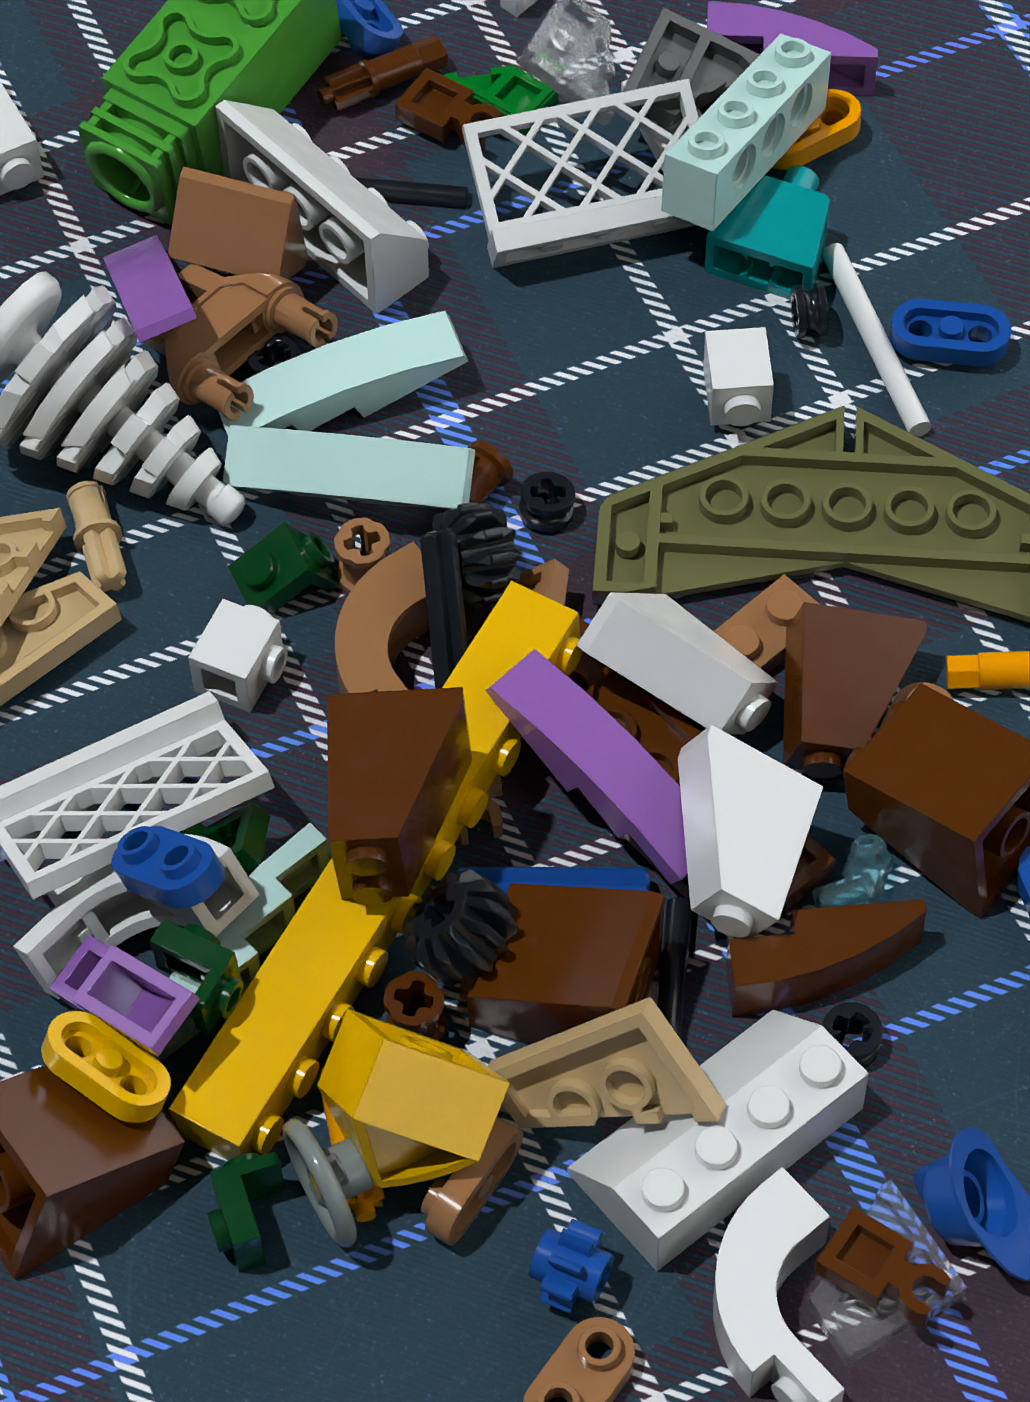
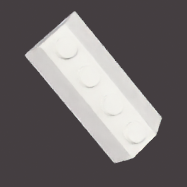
[215,100,429,315]
[567,1009,869,1271]

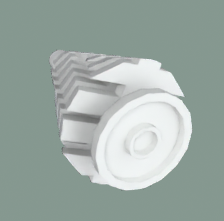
[0,271,245,525]

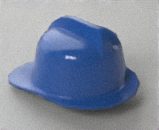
[913,1127,1030,1281]

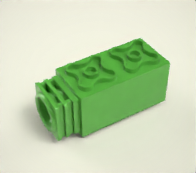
[77,0,342,225]

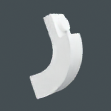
[13,834,260,1000]
[713,1167,845,1402]

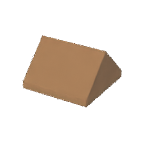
[168,167,308,279]

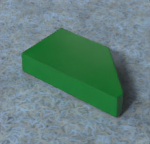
[443,65,558,136]

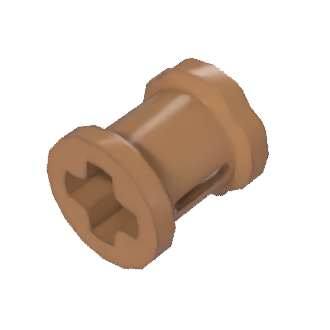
[334,517,390,594]

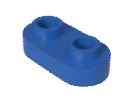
[336,0,403,58]
[890,298,1011,367]
[111,826,225,909]

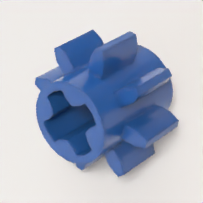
[528,1219,614,1314]

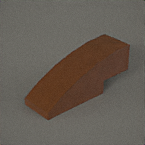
[726,899,927,1017]

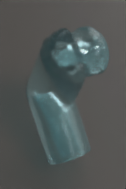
[813,834,892,908]

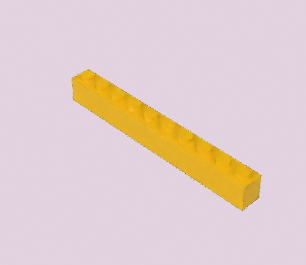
[169,581,583,1160]

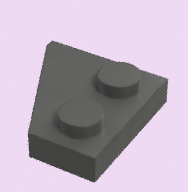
[622,7,760,128]

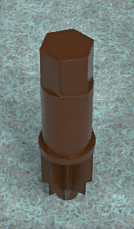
[317,35,448,111]

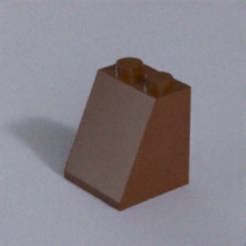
[843,683,1030,919]
[327,687,472,905]
[460,883,665,1045]
[0,1055,185,1279]

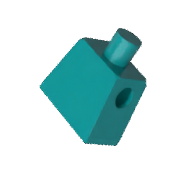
[705,165,831,300]

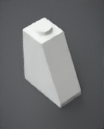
[577,592,778,735]
[678,725,823,938]

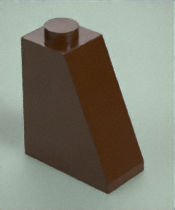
[783,602,927,779]

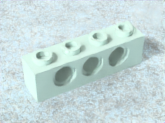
[661,33,832,231]

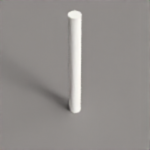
[821,243,931,437]

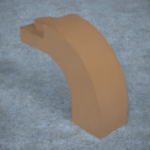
[335,541,429,694]

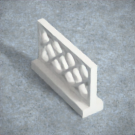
[462,79,699,268]
[0,691,275,899]

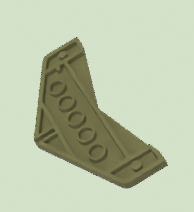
[592,406,1030,622]

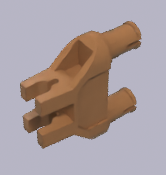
[145,263,338,421]

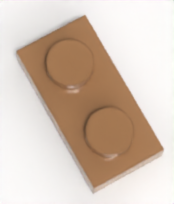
[713,574,819,674]

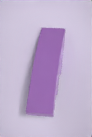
[103,235,197,342]
[485,649,688,884]

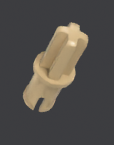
[66,480,127,592]

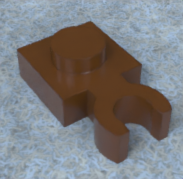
[395,68,501,151]
[814,1206,951,1326]

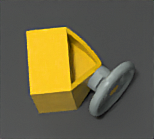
[283,1009,510,1248]

